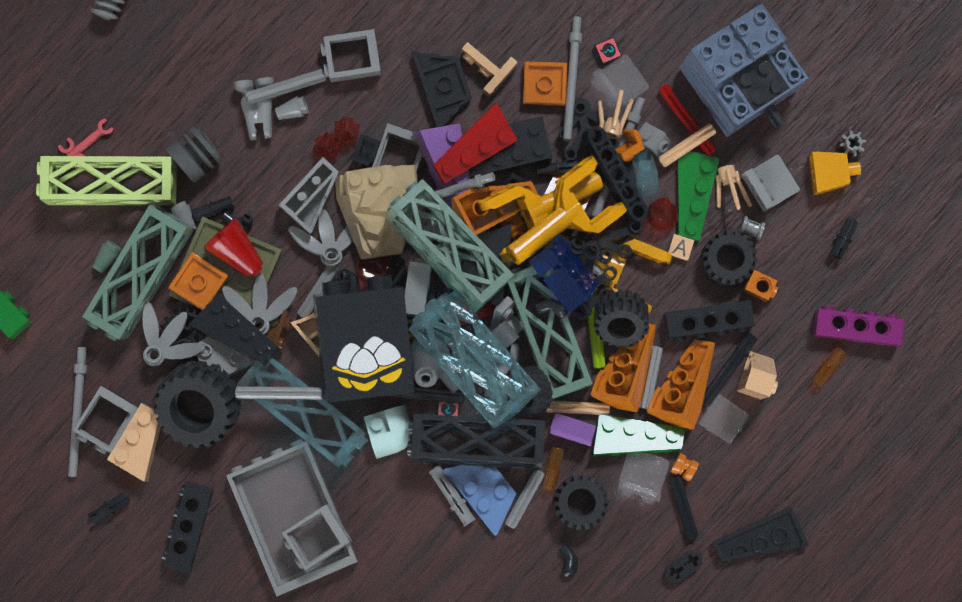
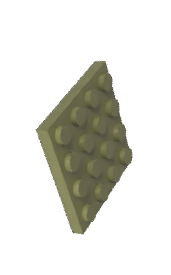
[168,217,282,309]

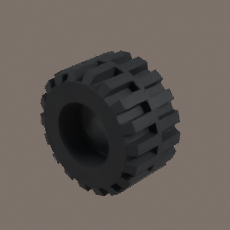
[701,230,757,286]
[594,289,649,347]
[553,475,609,530]

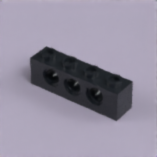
[664,300,755,342]
[162,481,215,573]

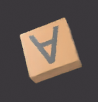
[668,234,694,261]

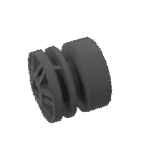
[165,126,222,184]

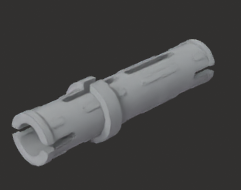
[429,465,475,527]

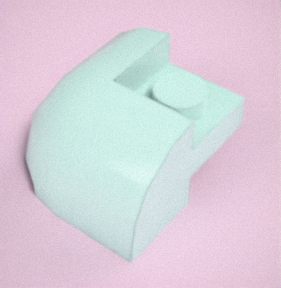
[364,405,412,459]

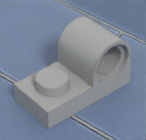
[488,296,523,334]

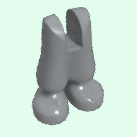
[234,77,274,140]

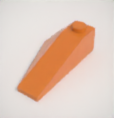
[451,181,538,235]
[590,324,656,412]
[647,339,715,430]

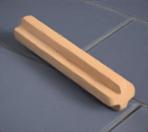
[659,124,716,167]
[546,401,610,415]

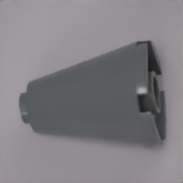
[410,336,450,387]

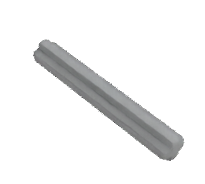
[245,69,326,104]
[235,386,323,400]

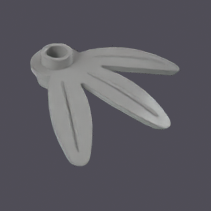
[288,209,353,267]
[222,273,298,335]
[142,302,205,366]

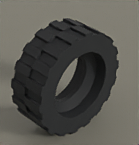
[507,365,553,416]

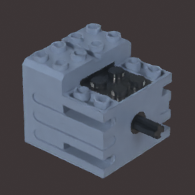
[679,4,809,137]

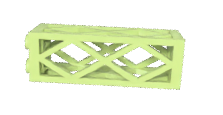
[36,156,177,206]

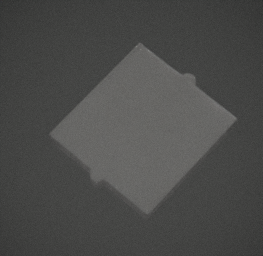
[699,394,750,444]

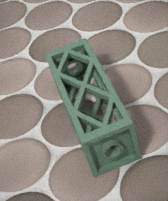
[385,179,514,313]
[82,205,195,341]
[506,260,593,400]

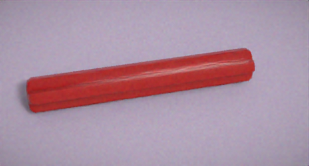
[659,84,716,156]

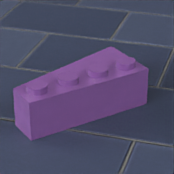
[412,123,472,209]

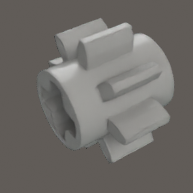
[838,130,866,157]

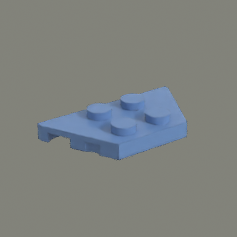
[443,465,516,536]

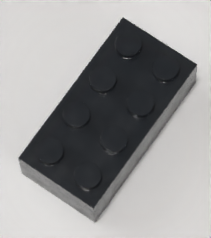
[469,116,552,179]

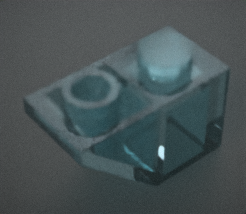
[630,148,659,195]

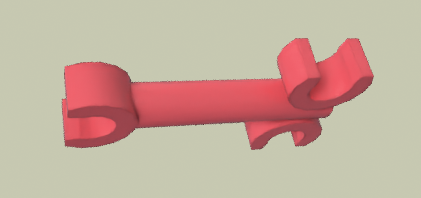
[58,119,114,169]

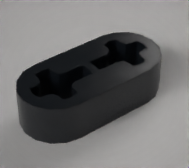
[664,551,702,583]

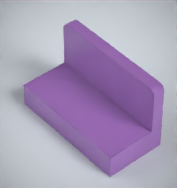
[549,413,596,447]

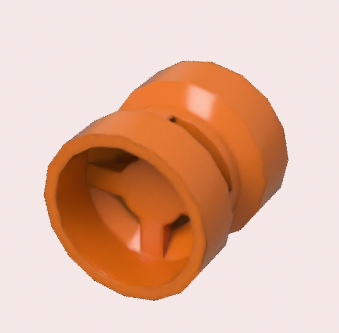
[670,453,699,482]

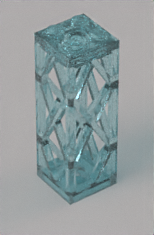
[409,291,541,428]
[237,357,368,468]

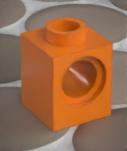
[743,270,778,302]

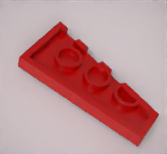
[432,103,517,184]

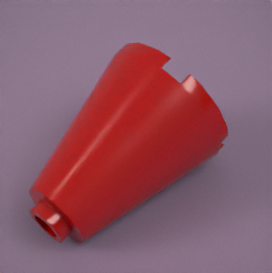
[204,218,263,277]

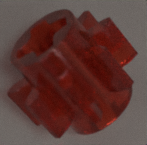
[334,117,360,143]
[313,132,341,160]

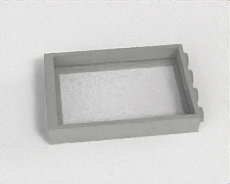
[226,439,358,596]

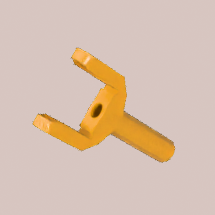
[506,156,627,265]
[478,171,603,263]
[541,234,673,315]

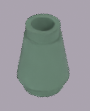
[92,240,122,273]

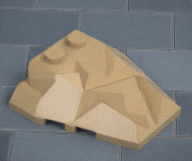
[335,165,417,260]

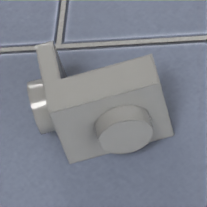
[638,122,671,158]

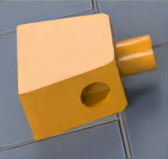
[809,152,861,195]

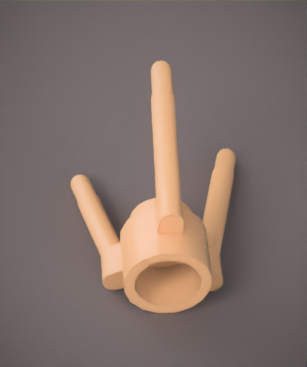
[598,90,634,139]
[715,165,752,210]

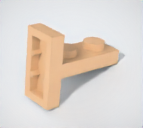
[462,42,518,98]

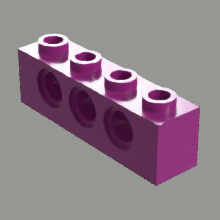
[812,306,904,347]

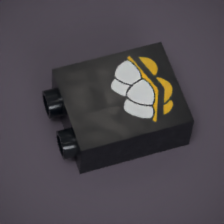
[313,275,415,403]

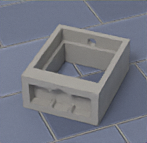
[320,29,381,83]
[372,123,423,173]
[405,258,432,319]
[73,386,138,454]
[282,504,353,570]

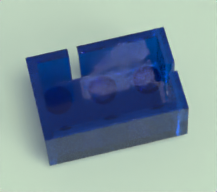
[529,235,599,313]

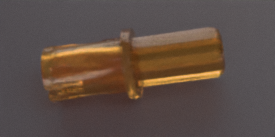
[812,347,847,387]
[542,447,564,491]

